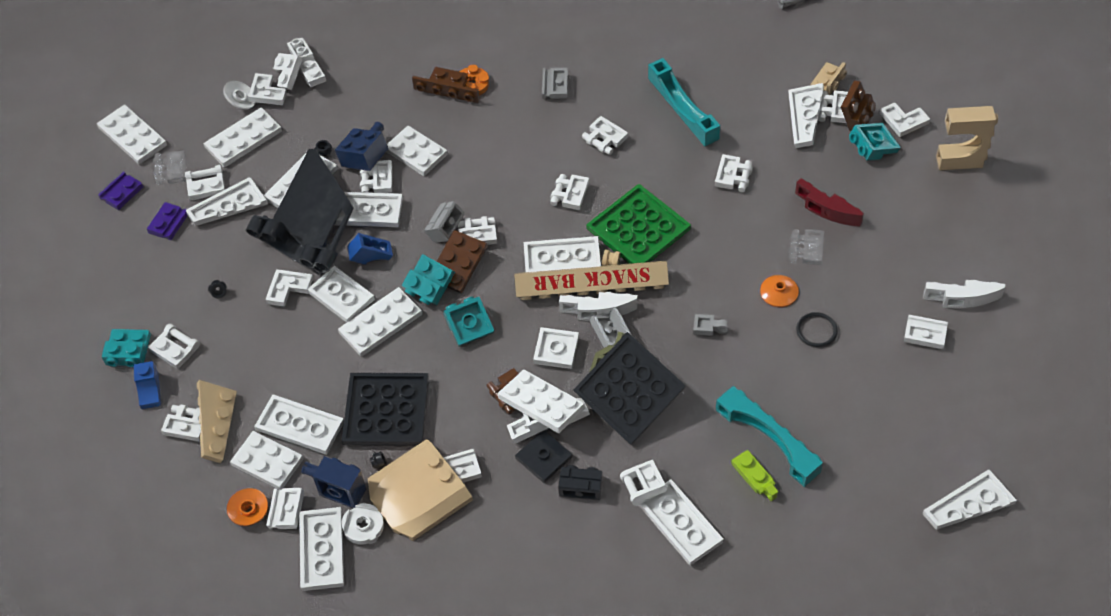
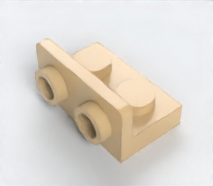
[810,62,847,95]

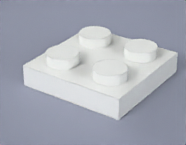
[533,327,579,369]

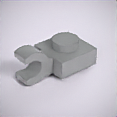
[693,314,728,335]

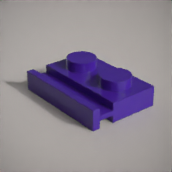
[98,172,143,211]
[147,202,188,241]

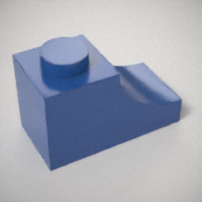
[347,233,393,265]
[134,361,161,410]

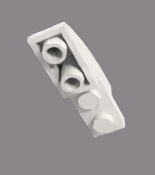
[287,37,326,87]
[923,280,1005,308]
[559,292,637,321]
[507,398,590,444]

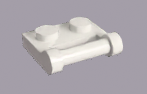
[185,165,225,201]
[148,323,200,369]
[620,459,667,506]

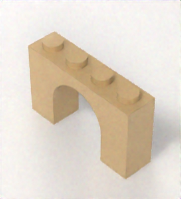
[936,106,998,170]

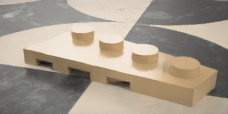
[197,380,237,463]

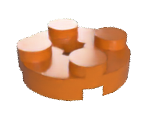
[459,64,489,96]

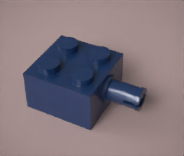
[335,122,389,171]
[301,456,367,509]

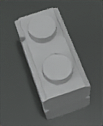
[424,201,465,243]

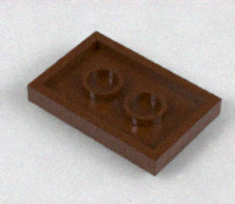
[437,230,488,293]

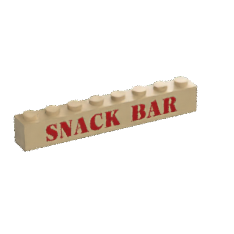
[514,261,669,300]

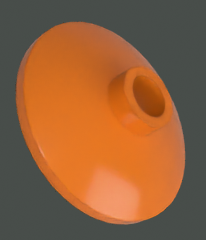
[760,275,799,307]
[227,488,268,526]

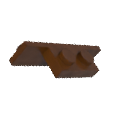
[412,67,480,103]

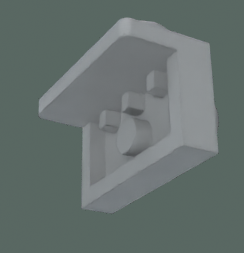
[590,307,631,348]

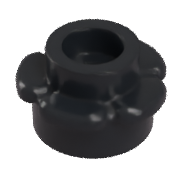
[315,140,332,156]
[208,280,227,298]
[370,451,387,470]

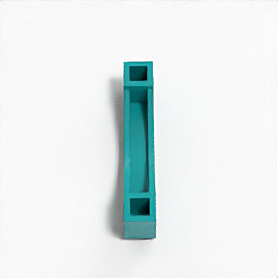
[648,58,720,147]
[716,386,823,487]

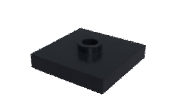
[515,430,573,483]

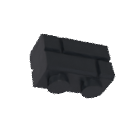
[558,465,603,500]

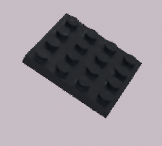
[573,332,686,445]
[342,373,429,446]

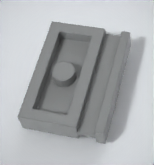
[542,68,568,99]

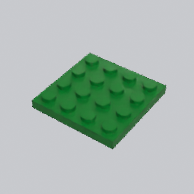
[586,184,691,264]

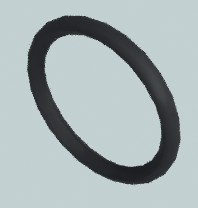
[796,312,838,347]

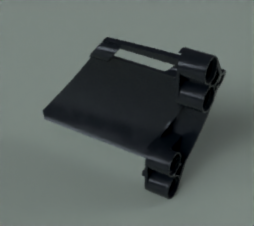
[245,148,354,276]

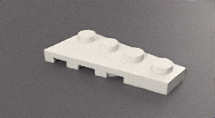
[788,83,824,148]
[186,177,268,226]
[923,469,1017,530]

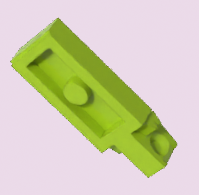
[731,450,778,501]

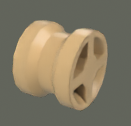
[602,249,621,266]

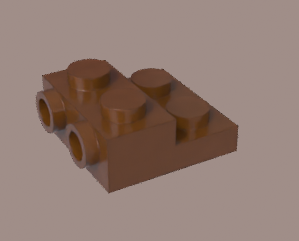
[841,81,876,131]

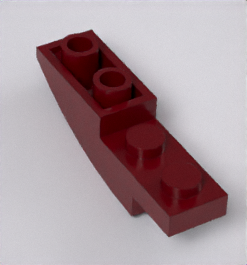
[795,178,864,227]

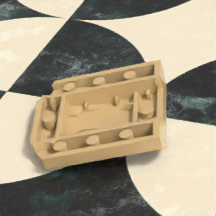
[368,439,473,541]

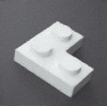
[273,53,303,90]
[248,73,286,105]
[879,103,930,137]
[265,269,313,307]

